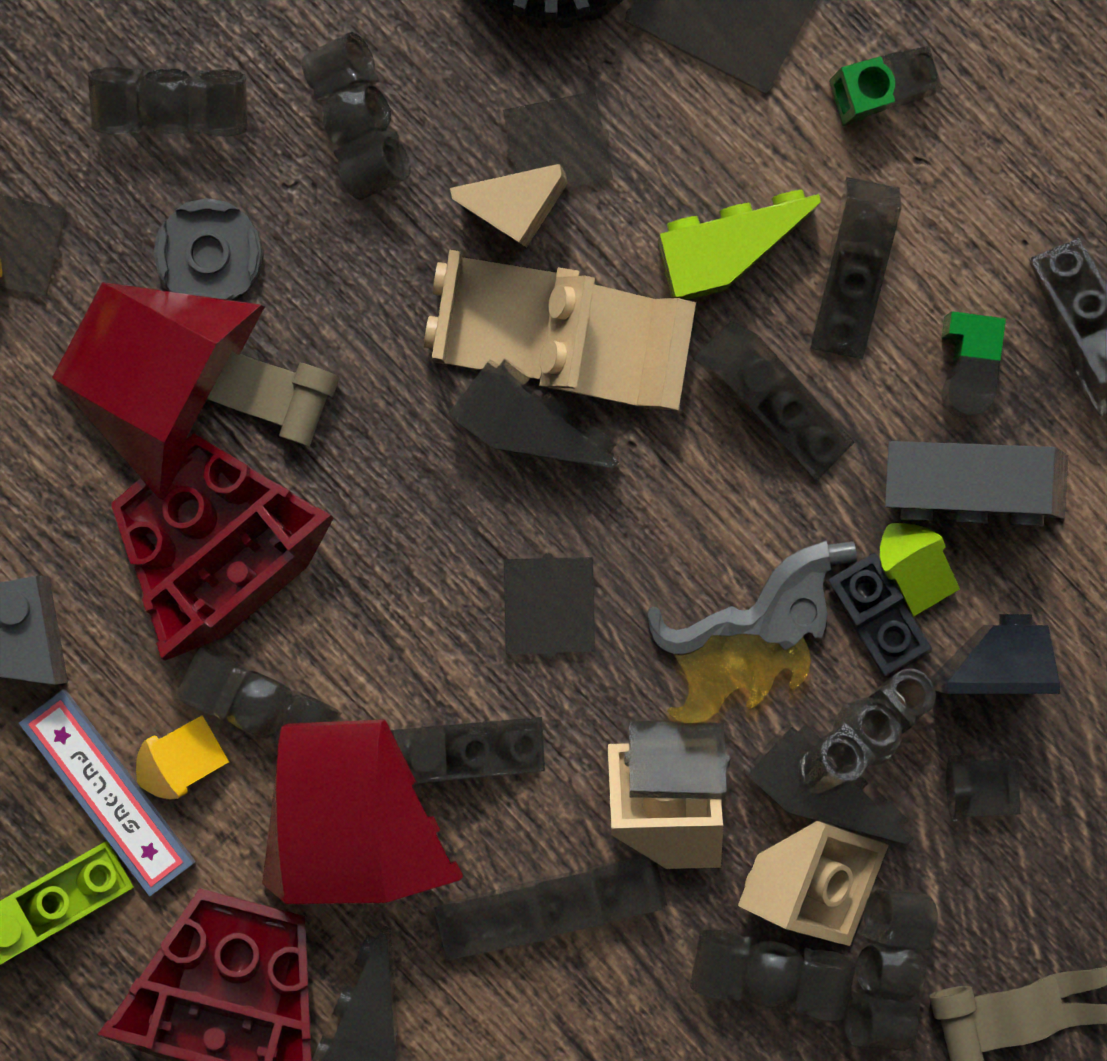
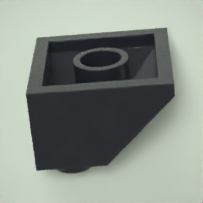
[930,614,1060,694]

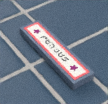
[19,689,196,896]

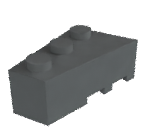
[885,441,1068,526]
[0,576,68,685]

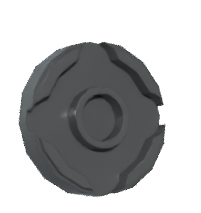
[153,198,264,301]

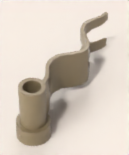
[207,352,340,447]
[929,966,1107,1061]

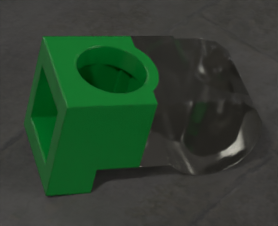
[829,46,943,126]
[941,311,1006,418]

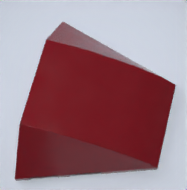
[52,282,265,500]
[111,434,334,661]
[262,719,464,904]
[97,888,312,1061]

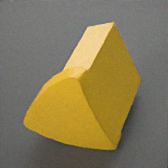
[136,715,229,799]

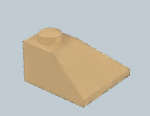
[608,741,723,869]
[738,821,888,946]

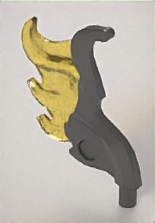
[647,541,857,723]

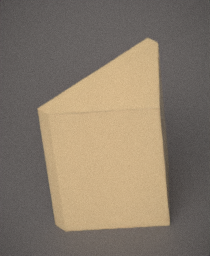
[450,164,568,248]

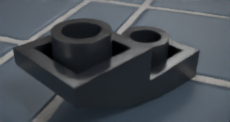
[828,553,932,679]

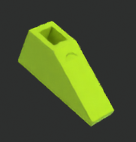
[657,190,821,300]
[0,841,134,965]

